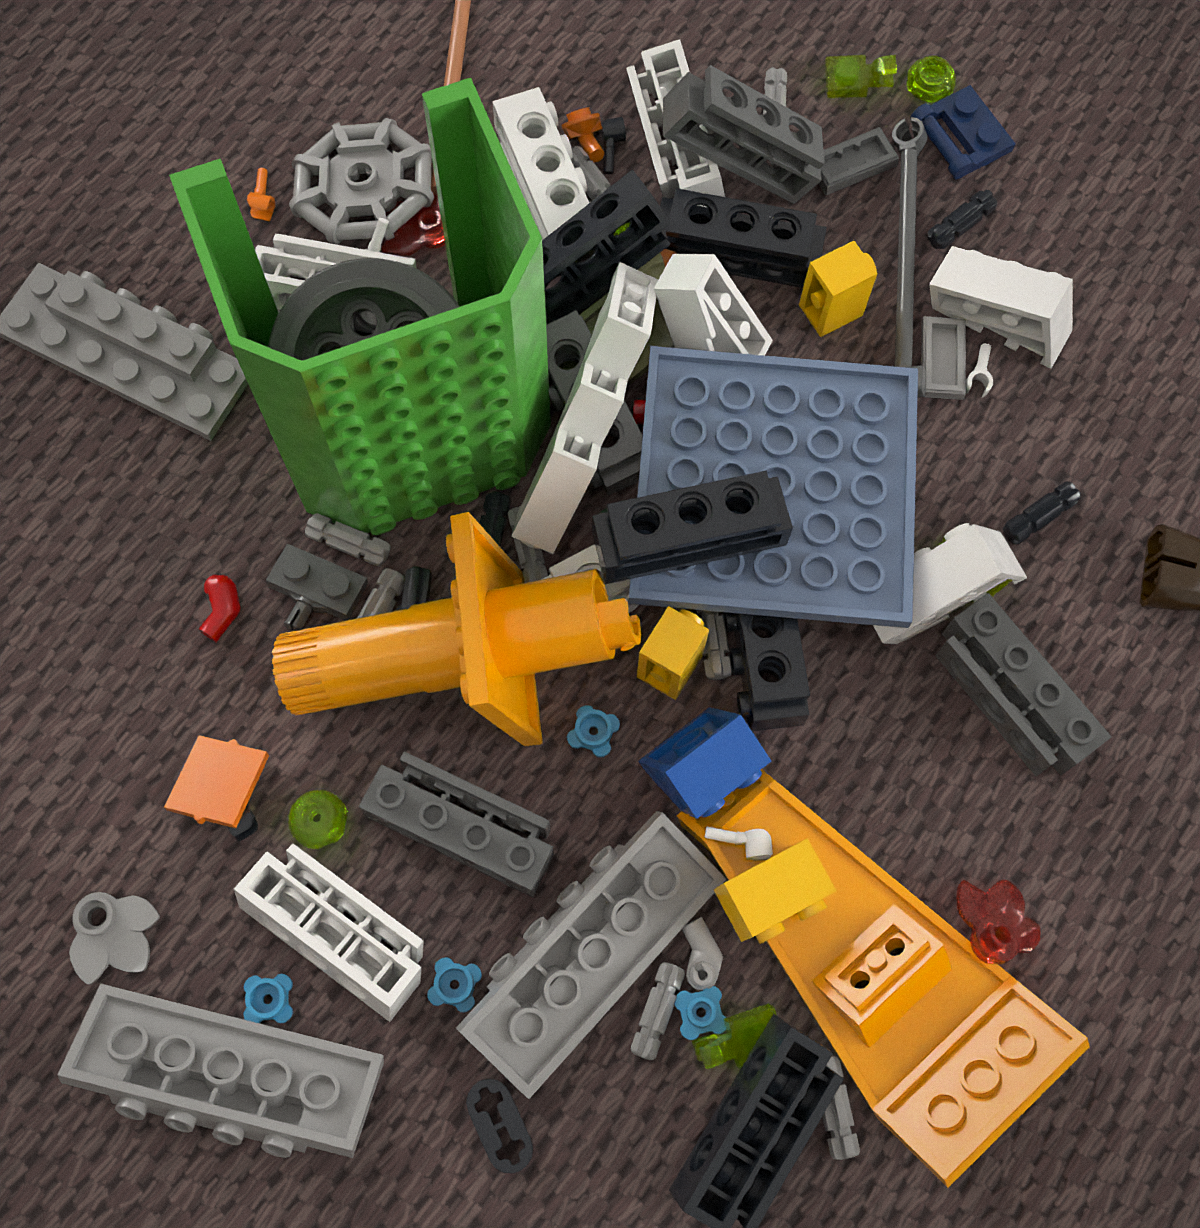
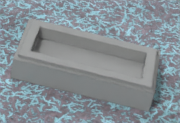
[921,316,966,400]

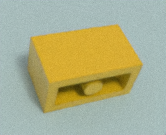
[799,241,878,337]
[637,606,709,700]
[713,838,837,944]

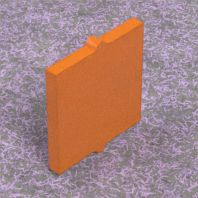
[164,735,269,828]

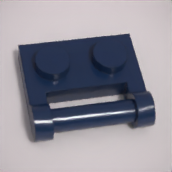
[910,85,1016,180]

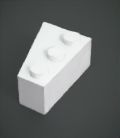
[929,246,1073,369]
[654,254,773,356]
[873,523,1027,644]

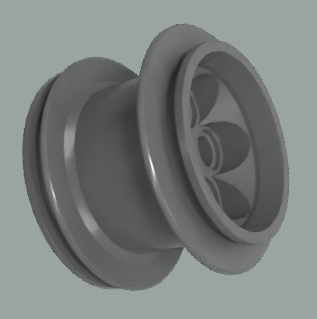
[268,258,460,361]

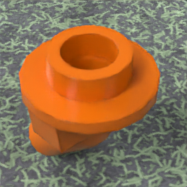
[561,107,604,162]

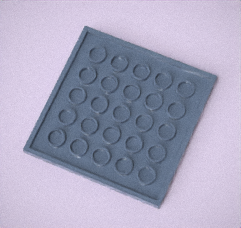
[628,346,918,628]

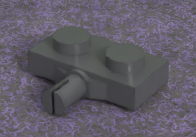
[266,544,368,631]

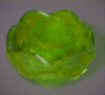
[907,56,956,103]
[288,790,348,849]

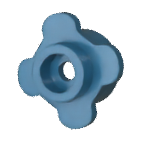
[567,705,620,757]
[428,957,482,1012]
[243,974,293,1024]
[674,986,728,1040]

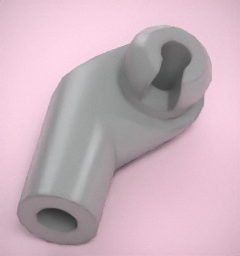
[682,917,723,990]

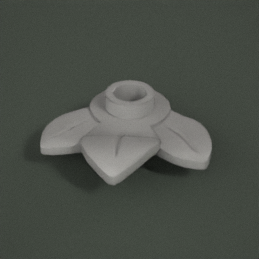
[69,892,160,985]

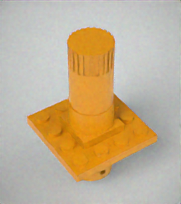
[272,512,641,746]

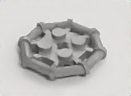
[289,118,434,245]

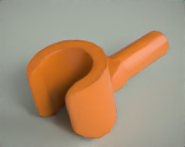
[247,168,275,221]

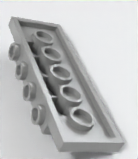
[0,263,248,441]
[456,811,726,1099]
[57,984,384,1158]

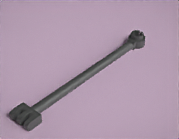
[892,117,927,398]

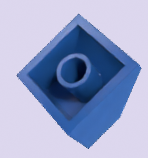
[638,707,771,819]

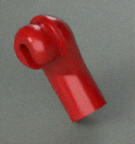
[198,575,241,643]

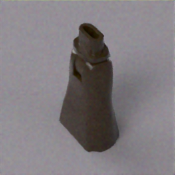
[1139,524,1200,611]

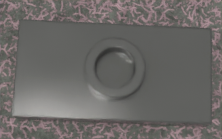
[818,127,899,195]

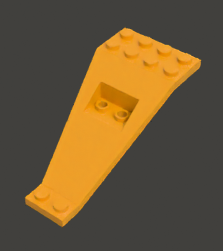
[677,769,1090,1188]

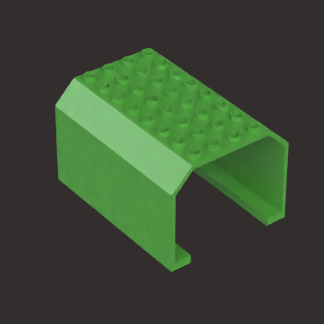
[169,77,551,535]

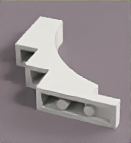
[511,262,658,554]

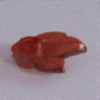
[381,193,445,256]
[956,880,1041,965]

